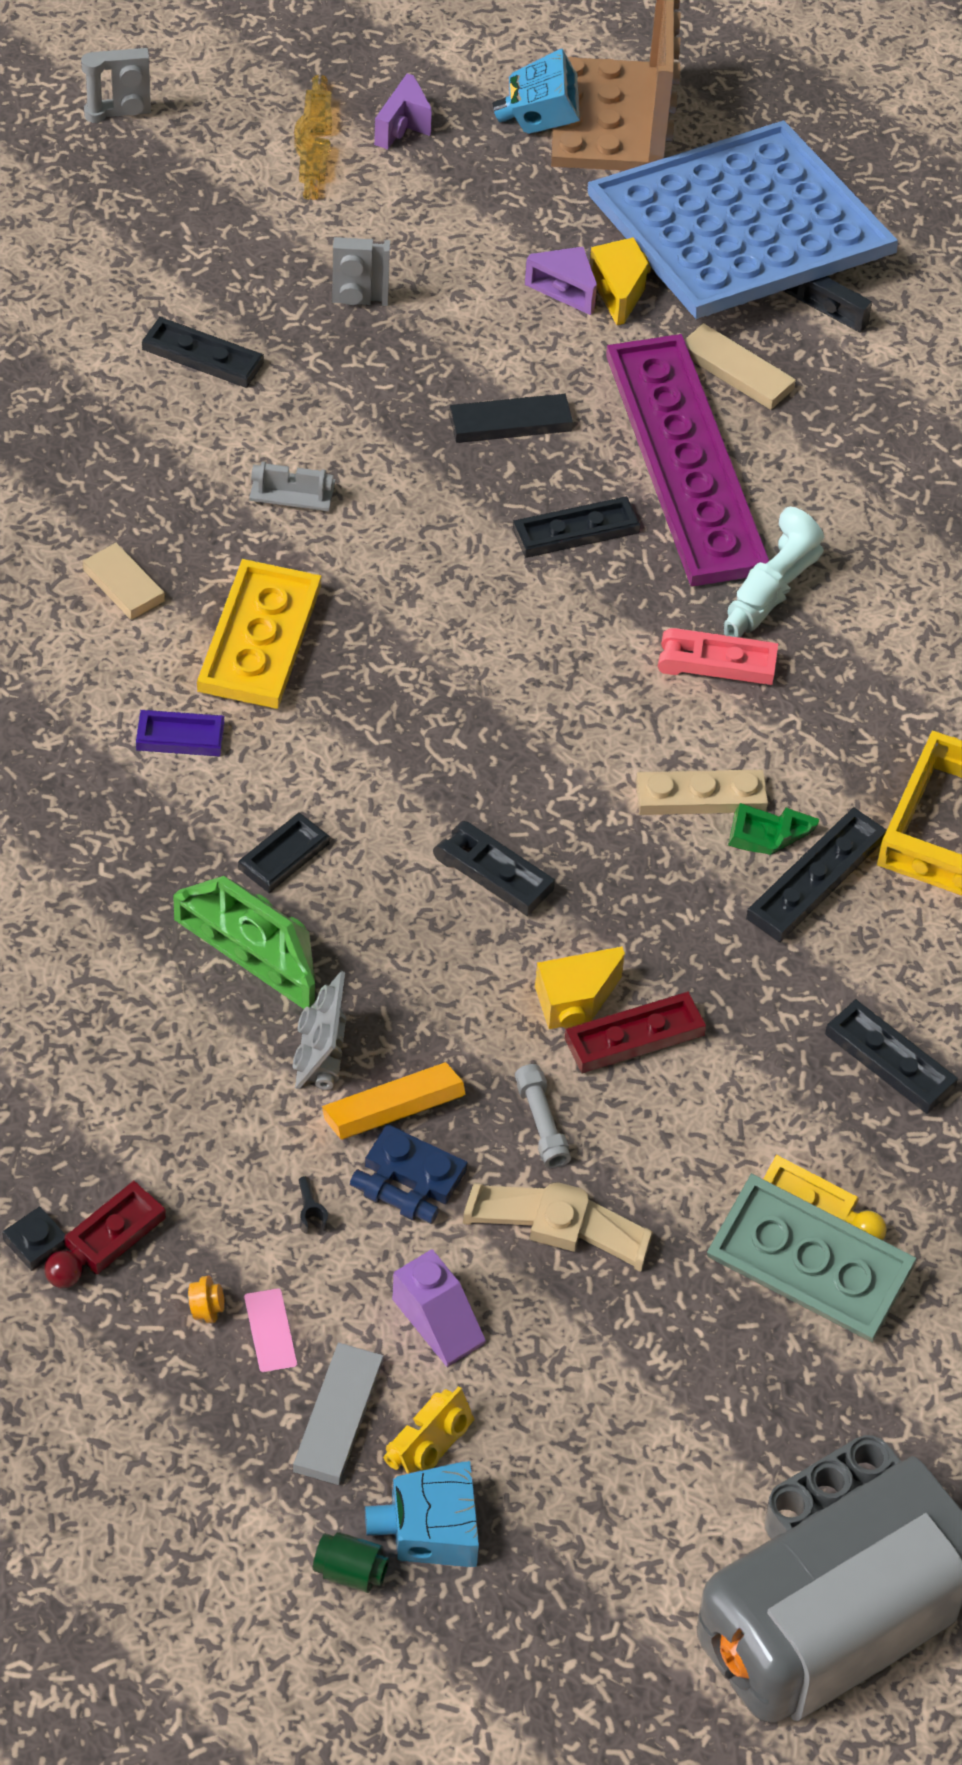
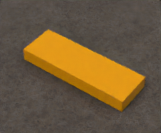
[322,1062,466,1140]

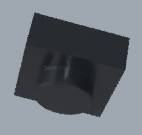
[2,1206,66,1271]

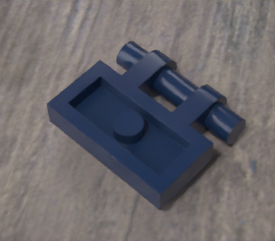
[350,1124,468,1224]

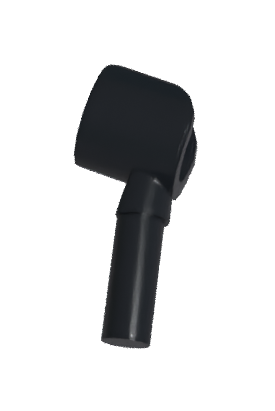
[298,1176,328,1234]

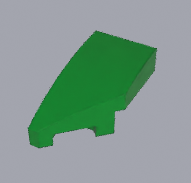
[728,803,819,855]

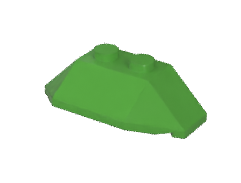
[173,876,315,1009]

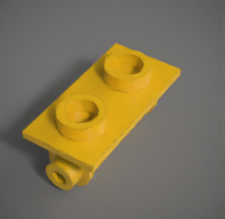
[383,1387,475,1474]

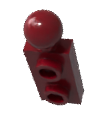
[44,1180,166,1288]

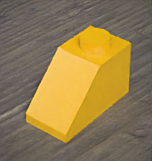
[589,237,651,326]
[535,946,625,1029]

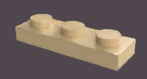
[636,770,768,815]

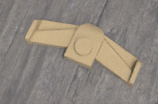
[463,1183,653,1272]

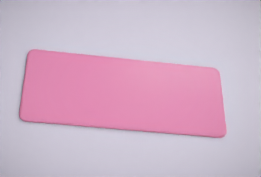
[244,1288,297,1372]

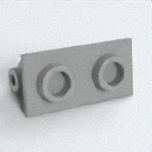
[249,461,335,511]

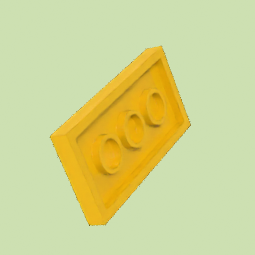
[197,559,321,709]

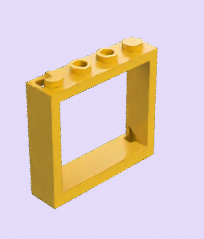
[877,730,962,896]

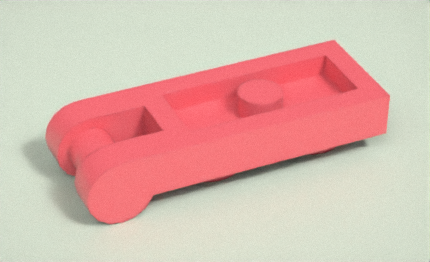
[658,628,778,685]

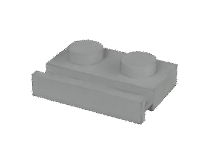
[332,237,390,306]

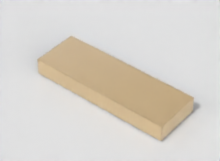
[684,323,796,410]

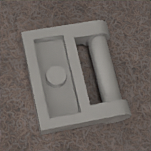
[81,48,151,123]

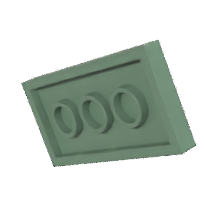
[707,1173,916,1343]

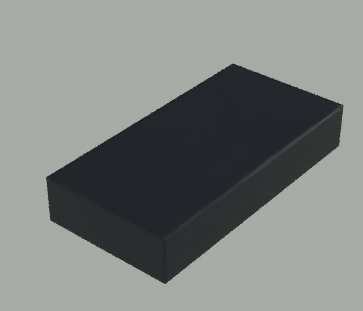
[238,812,330,893]

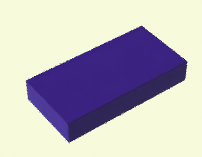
[136,710,225,757]

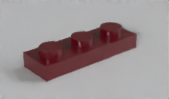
[564,991,706,1074]

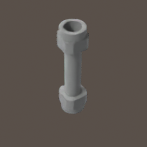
[515,1064,571,1169]

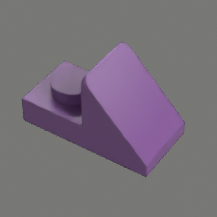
[374,73,432,149]

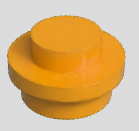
[188,1275,224,1323]

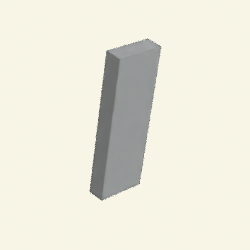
[293,1342,383,1485]

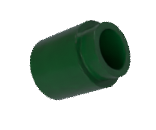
[313,1532,389,1593]

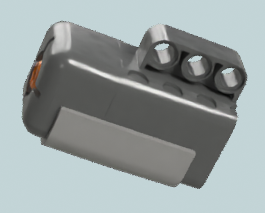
[697,1435,962,1723]

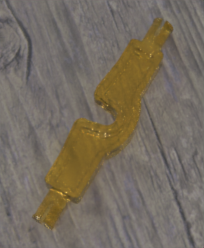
[294,74,332,200]

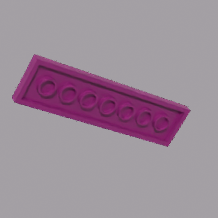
[606,334,769,587]

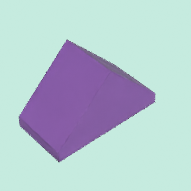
[525,247,597,315]

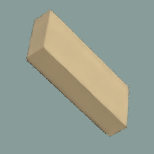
[83,543,165,620]

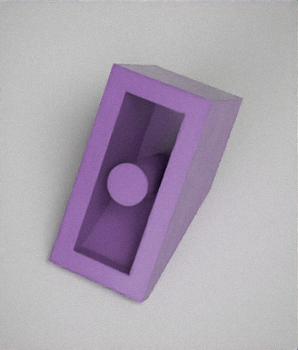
[392,1249,486,1367]

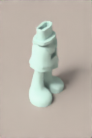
[724,507,824,638]

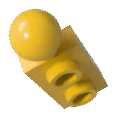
[763,1155,887,1240]

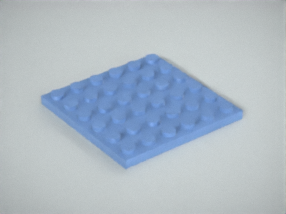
[588,120,898,319]

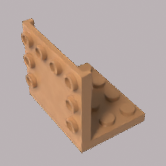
[551,0,681,171]

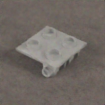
[292,971,346,1090]

